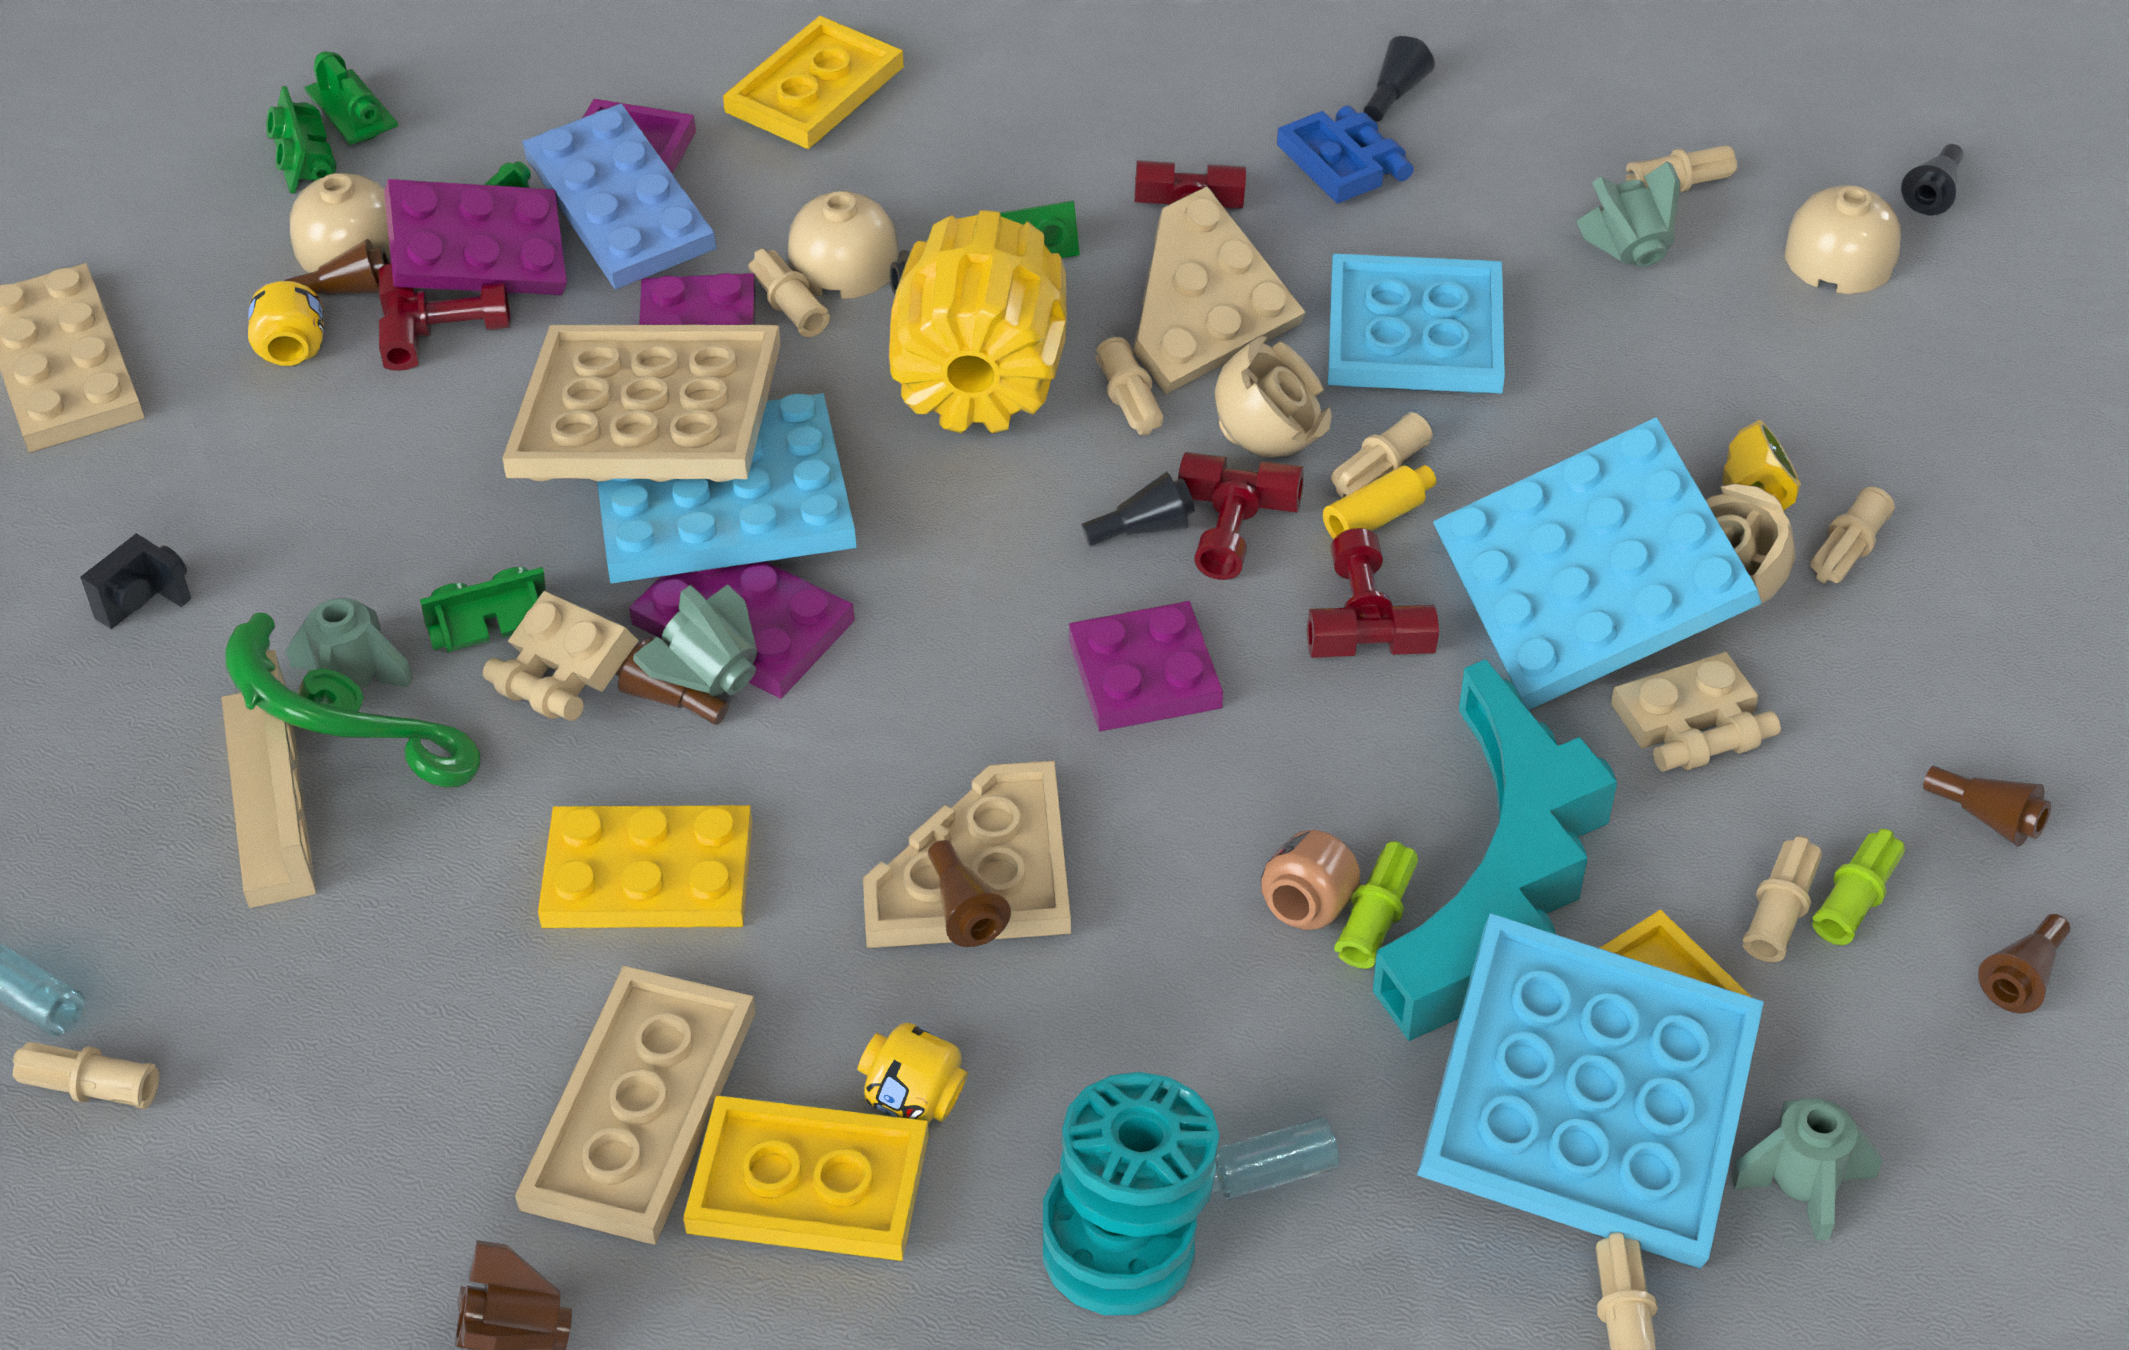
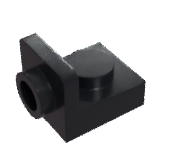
[80,533,191,629]

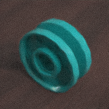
[1059,1072,1220,1237]
[1043,1172,1197,1316]

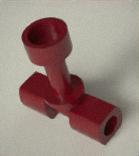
[1134,160,1246,208]
[379,263,511,371]
[1178,452,1304,580]
[1306,528,1440,658]

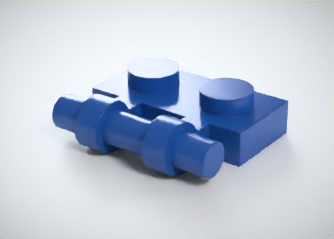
[1277,105,1414,204]

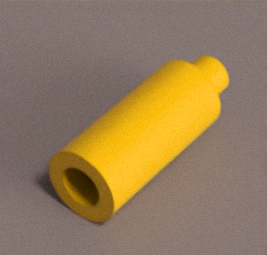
[1323,465,1436,539]

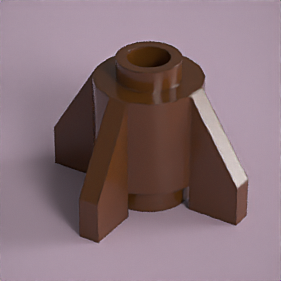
[455,1240,572,1350]

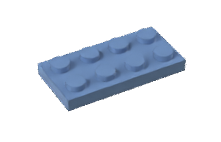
[522,104,717,290]

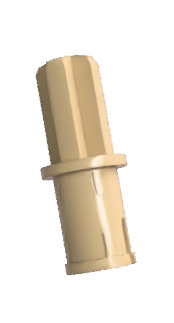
[1626,145,1737,192]
[748,248,830,337]
[1095,337,1163,436]
[1331,412,1433,498]
[1810,487,1895,584]
[1742,836,1822,963]
[12,1042,159,1110]
[1595,1232,1658,1350]

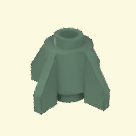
[1576,161,1681,267]
[633,584,757,696]
[286,598,413,688]
[1731,1098,1883,1240]

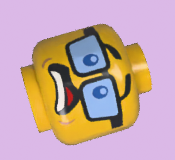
[248,281,324,366]
[857,1022,969,1124]

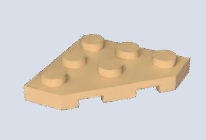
[1133,187,1306,394]
[863,761,1071,948]

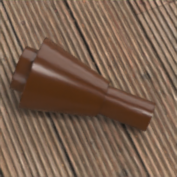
[284,239,390,294]
[615,637,729,725]
[1923,766,2051,847]
[928,840,1011,947]
[1978,914,2070,1013]

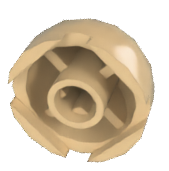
[290,173,391,273]
[1785,185,1901,294]
[788,191,899,299]
[1215,336,1332,458]
[1706,484,1796,609]

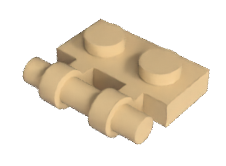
[483,591,639,721]
[1611,652,1781,772]

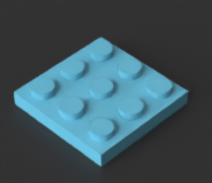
[1328,254,1505,394]

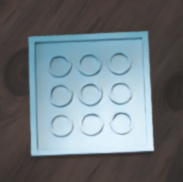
[597,393,857,584]
[1433,417,1762,710]
[1417,913,1764,1269]

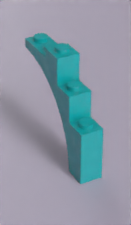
[1372,659,1617,1041]

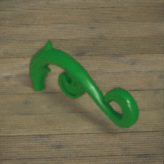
[225,612,481,787]

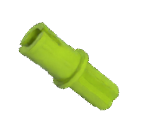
[1812,828,1905,945]
[1334,841,1419,969]

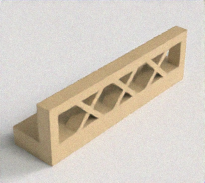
[221,650,316,908]

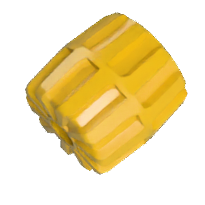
[889,210,1067,434]

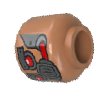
[1261,829,1360,931]

